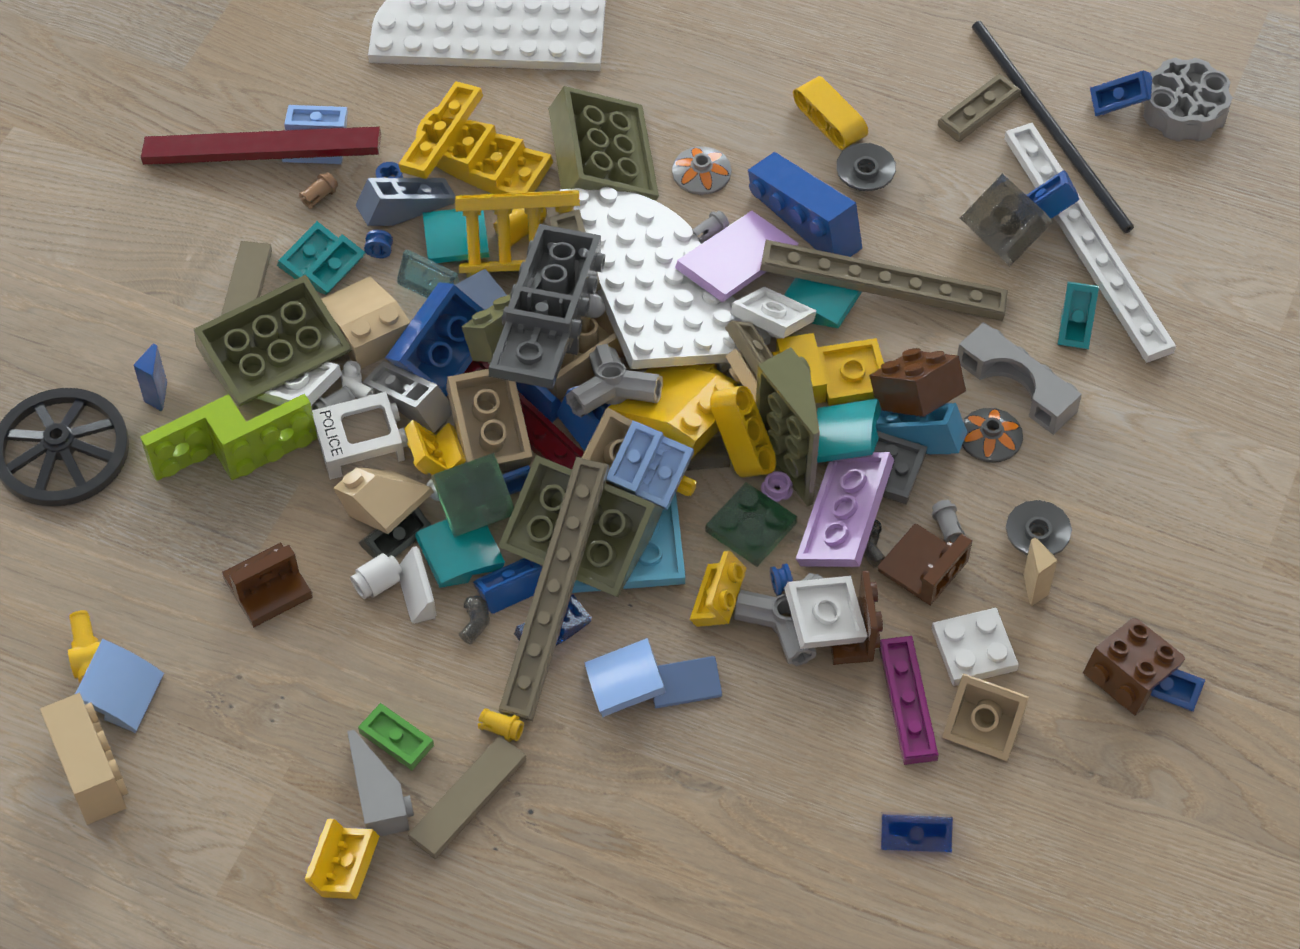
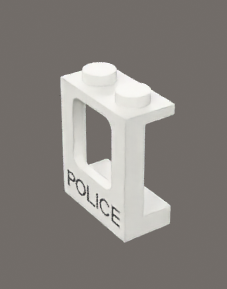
[312,392,408,480]

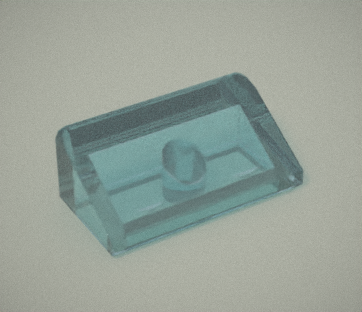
[397,250,459,298]

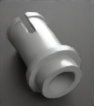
[692,211,729,244]
[313,386,355,410]
[932,500,965,543]

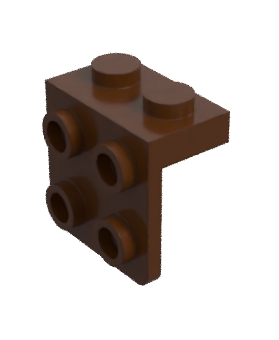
[1083,618,1185,716]

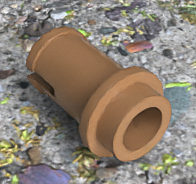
[299,172,338,209]

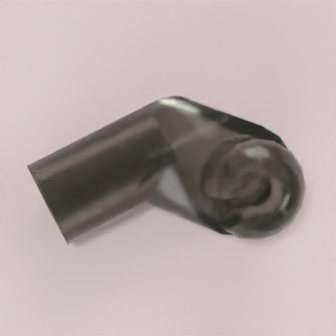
[863,519,885,568]
[459,595,490,644]

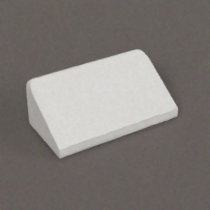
[399,546,436,623]

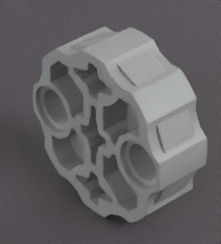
[1142,58,1233,141]

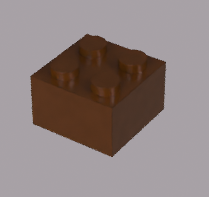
[869,348,966,417]

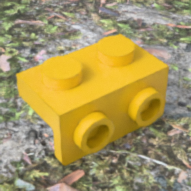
[404,420,466,483]
[689,551,747,627]
[305,819,380,899]

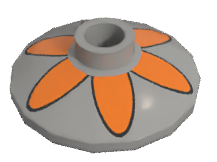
[672,146,732,195]

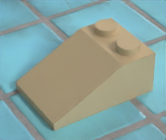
[321,276,410,369]

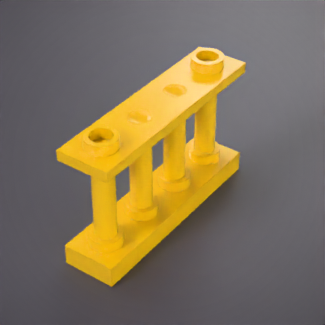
[455,190,580,278]

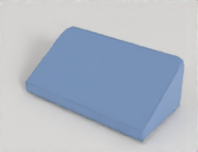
[653,656,722,709]

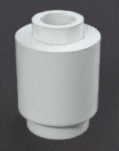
[350,553,402,599]

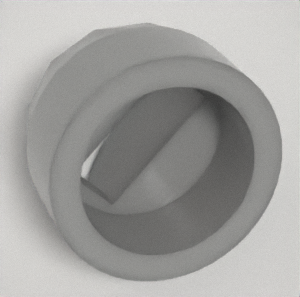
[583,294,605,318]

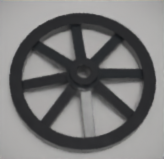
[0,388,129,507]

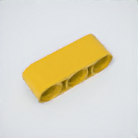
[793,76,869,150]
[710,386,776,478]

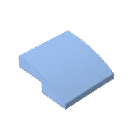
[282,105,348,164]
[606,420,694,510]
[585,638,666,717]
[75,639,164,733]

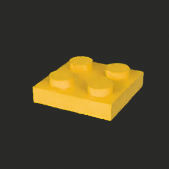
[818,338,884,406]

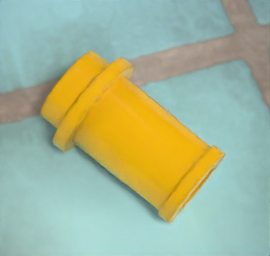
[478,708,524,742]

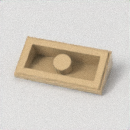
[1023,538,1057,606]

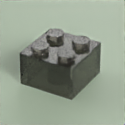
[960,173,1053,267]

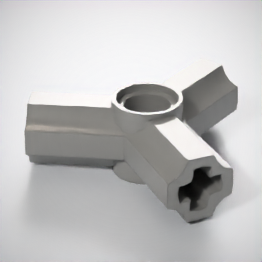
[566,344,663,418]
[734,573,823,666]

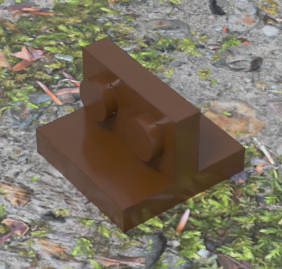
[222,542,313,628]

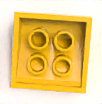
[608,366,736,459]

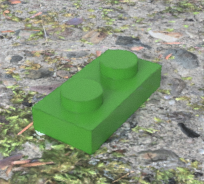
[358,703,434,770]

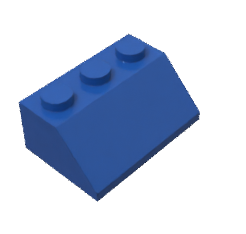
[385,282,484,397]

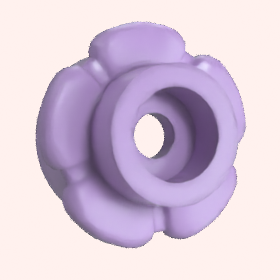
[761,471,793,502]

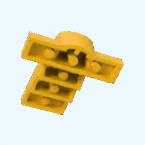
[398,81,553,194]

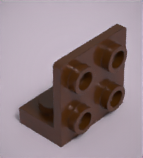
[878,524,973,606]
[830,571,883,665]

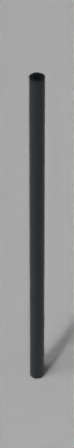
[972,21,1134,233]

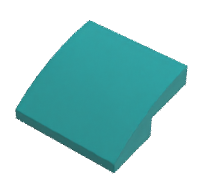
[423,209,490,264]
[277,221,366,295]
[784,278,862,328]
[817,399,882,463]
[415,511,505,588]

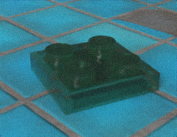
[431,453,514,538]
[705,482,798,567]

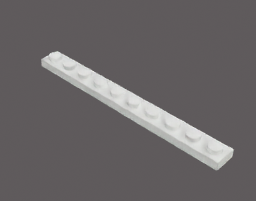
[1005,123,1176,363]

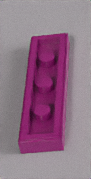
[879,636,939,765]

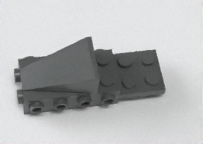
[489,224,606,389]

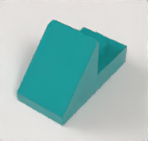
[1057,281,1099,349]

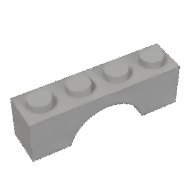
[957,322,1082,435]

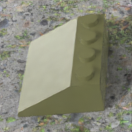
[548,86,659,200]
[194,275,352,407]
[756,347,820,506]
[498,455,664,597]

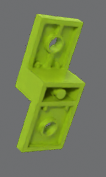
[140,393,318,481]

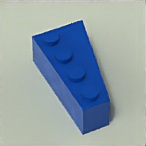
[748,152,863,257]

